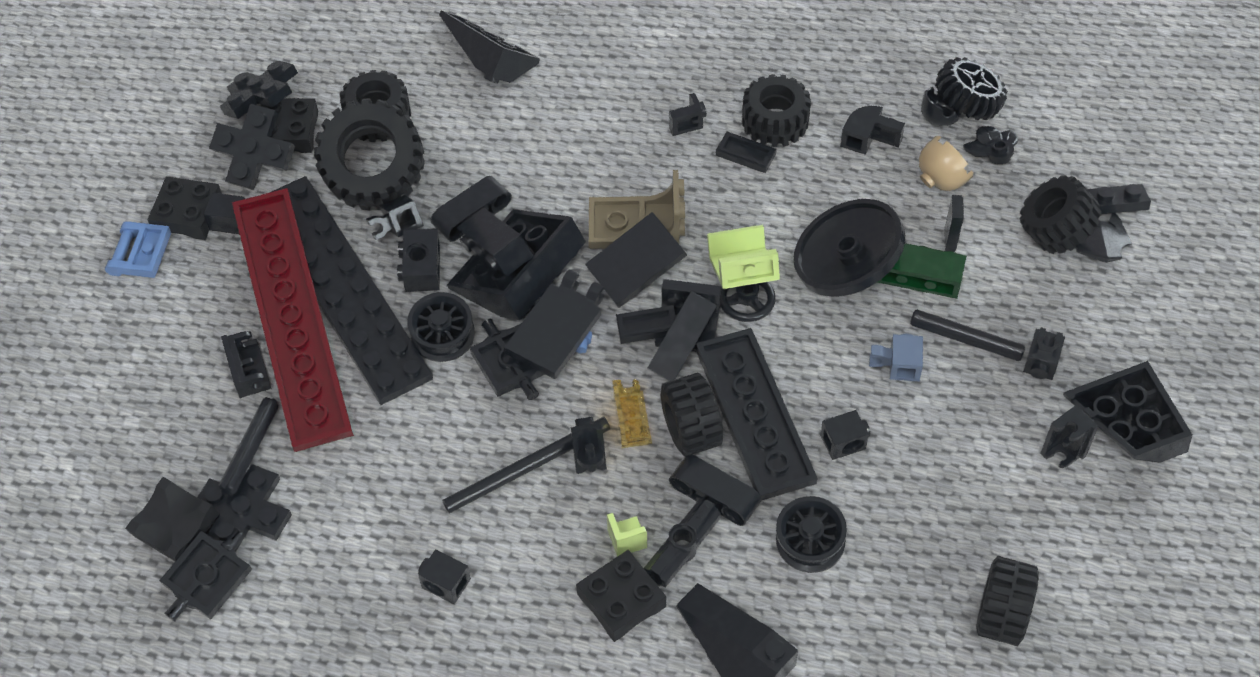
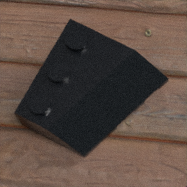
[1063,361,1193,463]

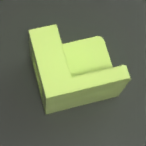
[607,513,647,557]

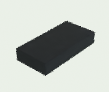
[716,131,777,174]
[944,195,964,252]
[616,305,676,344]

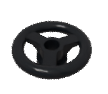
[720,282,776,322]

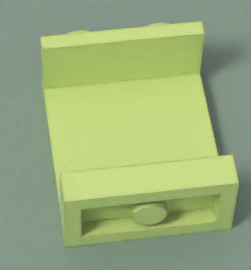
[707,225,780,289]

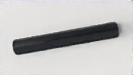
[910,309,1025,361]
[219,397,279,496]

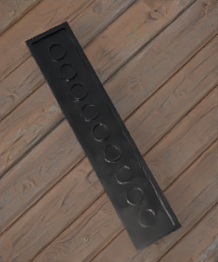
[269,176,433,406]

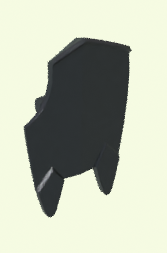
[1075,213,1132,263]

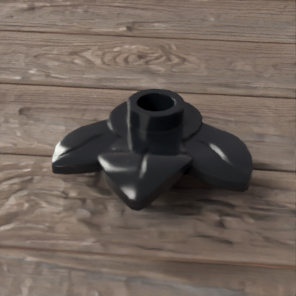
[963,126,1018,164]

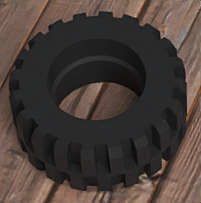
[314,98,425,211]

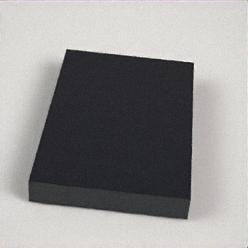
[585,212,687,308]

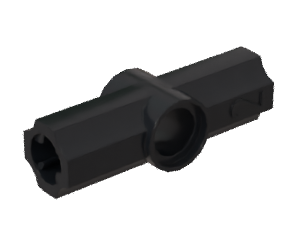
[644,499,721,588]

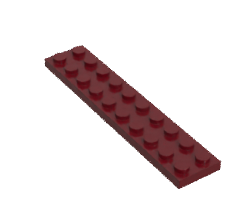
[232,188,354,452]

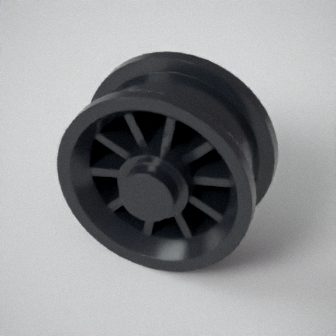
[407,292,475,362]
[776,496,847,573]

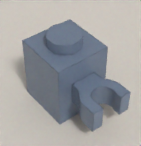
[869,334,923,382]

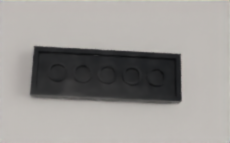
[695,328,818,500]

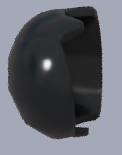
[921,87,962,126]

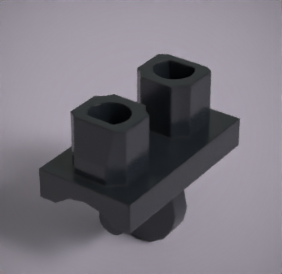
[571,417,607,474]

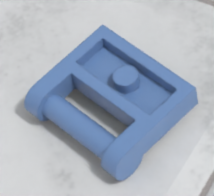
[105,222,171,278]

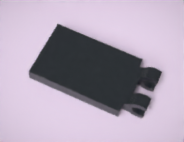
[504,269,604,379]

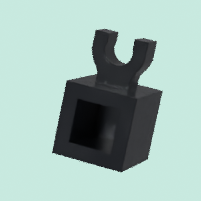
[366,195,424,240]
[1023,327,1065,380]

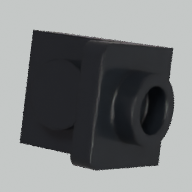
[669,93,707,136]

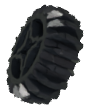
[935,57,1008,120]

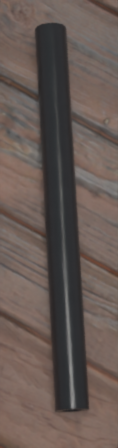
[442,416,610,514]

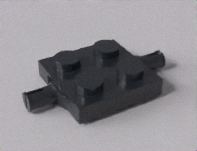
[470,318,545,400]
[159,528,252,622]

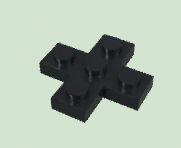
[220,61,298,119]
[209,104,295,190]
[197,464,292,552]

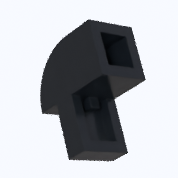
[840,106,905,155]

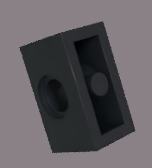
[397,228,440,292]

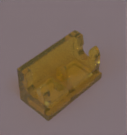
[612,379,652,448]

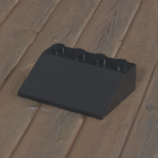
[447,209,586,321]

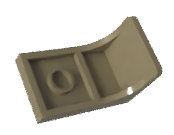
[589,170,685,249]

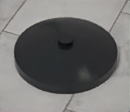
[793,199,906,297]

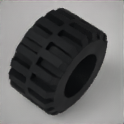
[340,70,411,142]
[742,74,811,147]
[1020,175,1101,254]
[660,373,723,456]
[976,556,1039,646]

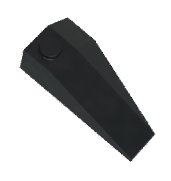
[439,10,540,84]
[676,583,798,677]

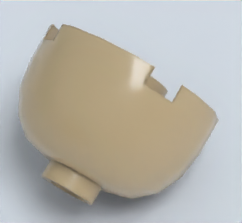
[919,136,973,191]

